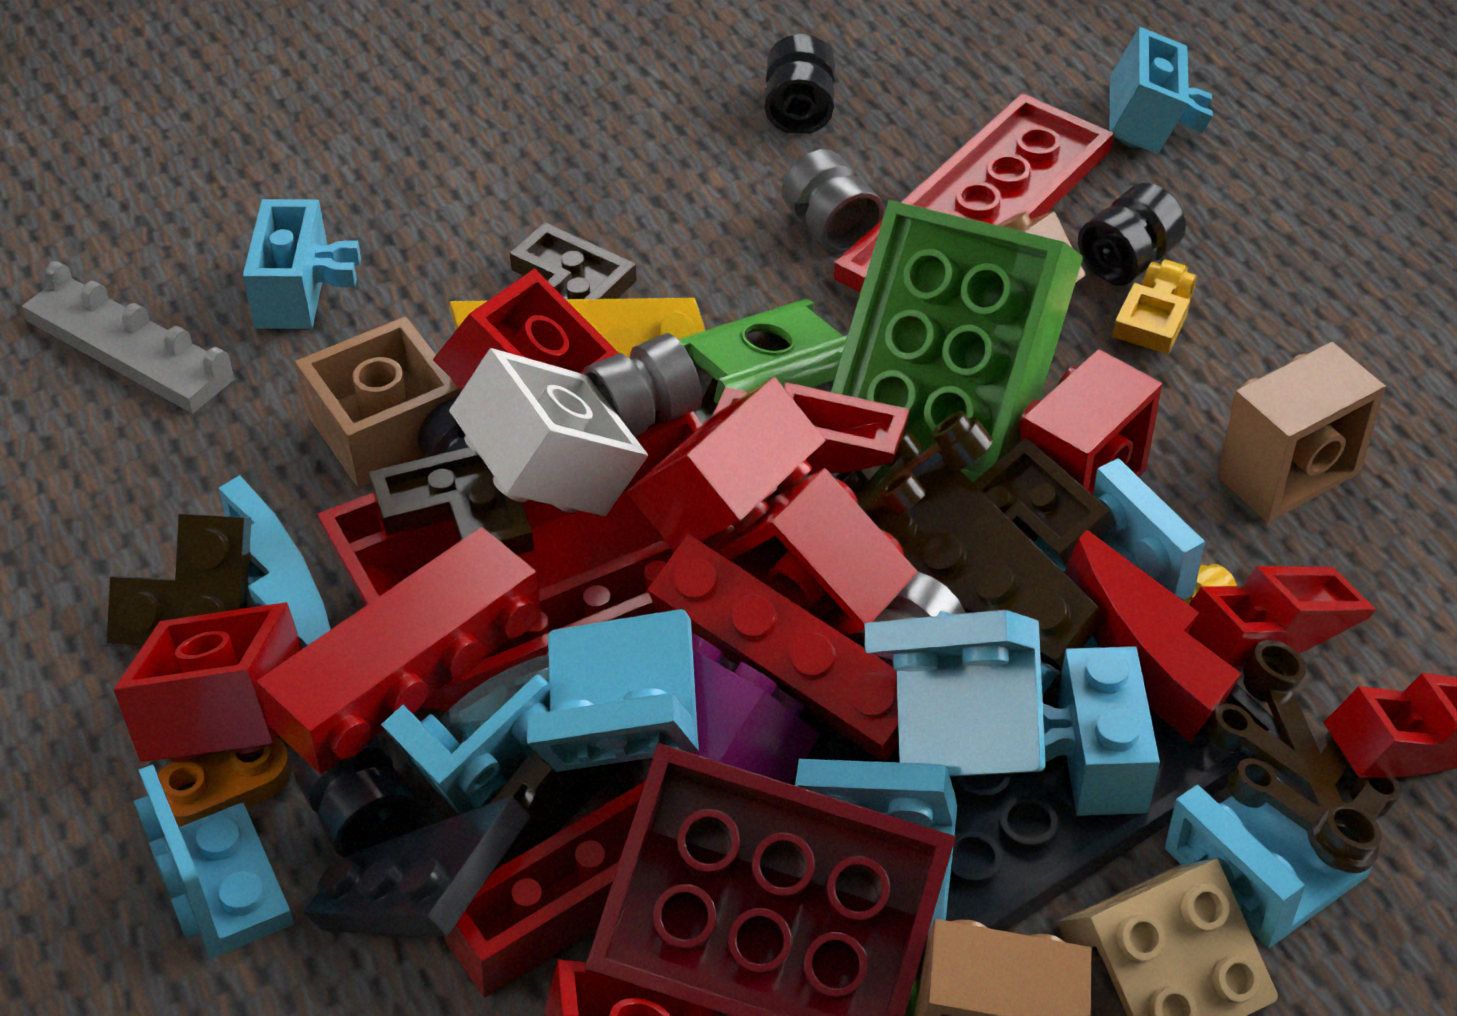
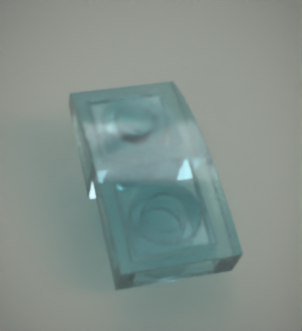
[440,654,549,742]

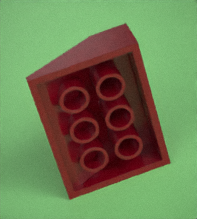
[585,743,956,1016]

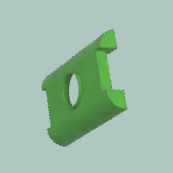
[678,299,848,404]

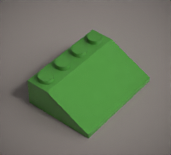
[831,200,1083,482]

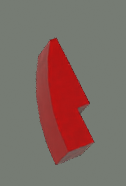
[713,382,910,475]
[1064,530,1242,743]
[1188,566,1376,670]
[1323,673,1457,778]

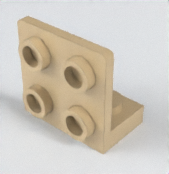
[1057,858,1278,1016]

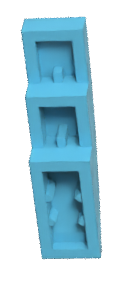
[218,475,331,648]

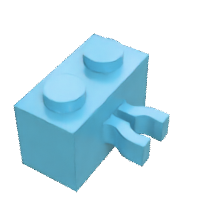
[1109,26,1213,154]
[243,199,361,329]
[1043,647,1160,816]

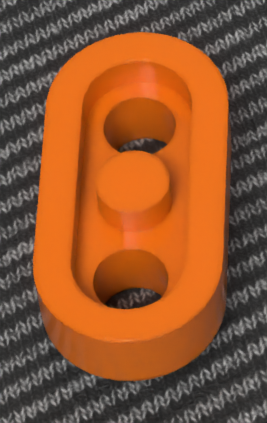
[157,737,291,827]

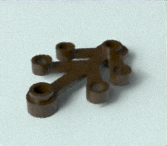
[834,411,993,519]
[1205,640,1401,873]

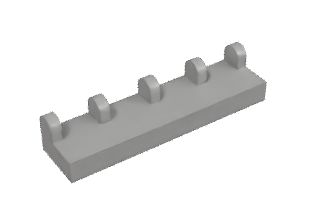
[22,261,234,414]

